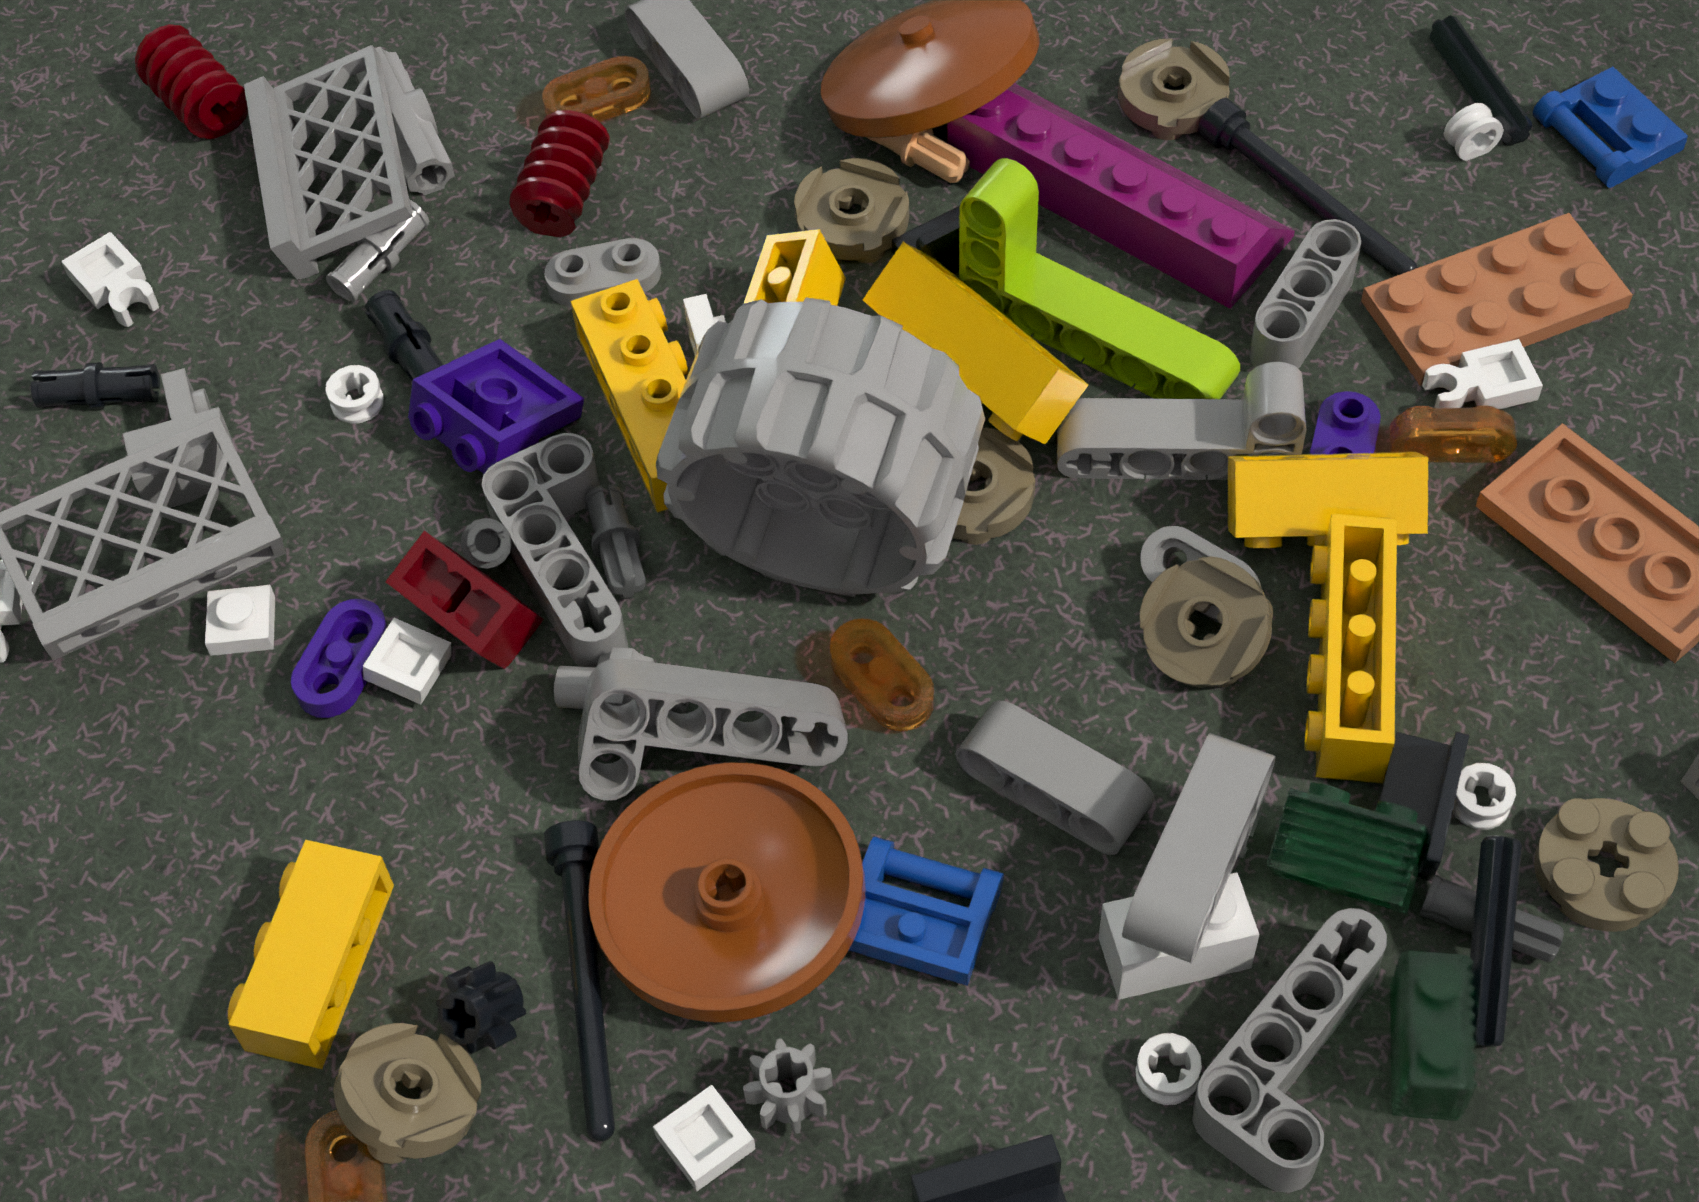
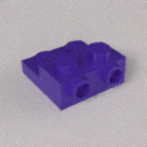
[408,339,585,474]

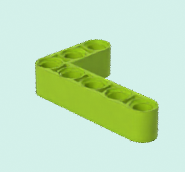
[959,158,1241,399]

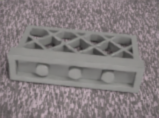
[244,45,413,280]
[0,416,286,661]

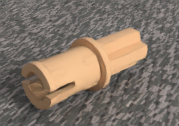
[867,129,970,183]

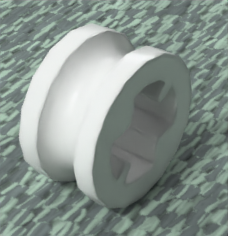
[1444,103,1504,161]
[326,365,384,424]
[1452,763,1516,830]
[1136,1033,1202,1105]

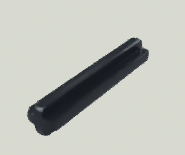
[1430,15,1532,146]
[1462,836,1522,1047]

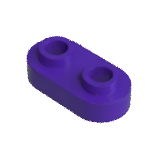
[1310,391,1381,454]
[291,599,388,718]

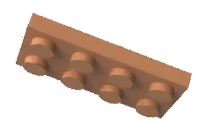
[1361,213,1633,386]
[1476,423,1699,663]

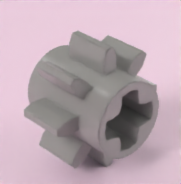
[743,1038,833,1134]

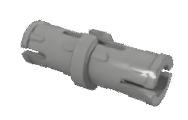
[326,199,430,303]

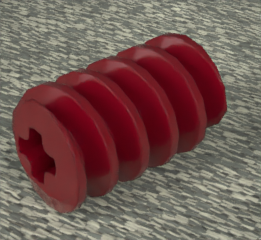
[135,24,248,139]
[509,110,610,238]

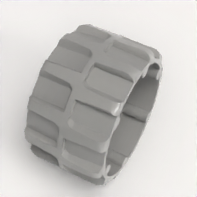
[656,297,985,597]

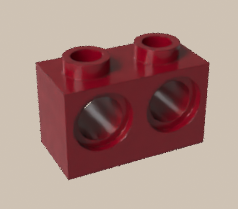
[385,531,544,669]

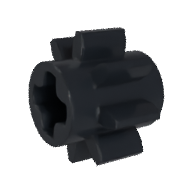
[436,961,526,1054]

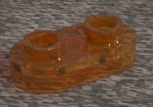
[542,56,651,122]
[1389,406,1517,463]
[830,618,934,731]
[305,1110,388,1202]

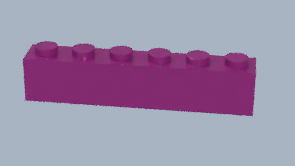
[947,83,1295,309]

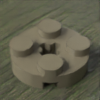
[1118,39,1230,140]
[794,158,909,263]
[952,428,1035,545]
[1140,556,1273,688]
[1534,798,1679,932]
[333,1023,481,1164]

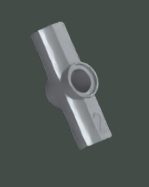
[354,47,455,195]

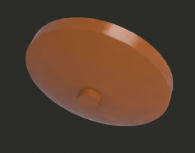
[821,0,1040,138]
[589,762,866,1022]

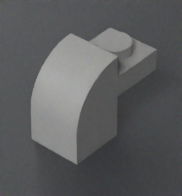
[123,368,233,514]

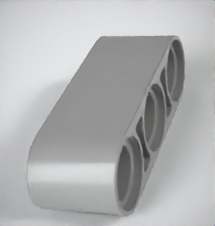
[625,0,749,119]
[1249,219,1361,369]
[955,700,1155,855]

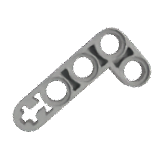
[1057,362,1306,480]
[481,433,628,667]
[578,658,848,800]
[1122,733,1276,963]
[1192,908,1387,1193]

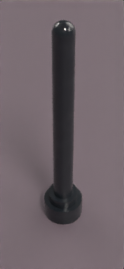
[1198,98,1418,276]
[544,820,615,1142]

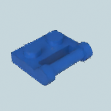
[1533,67,1688,188]
[848,836,1004,986]

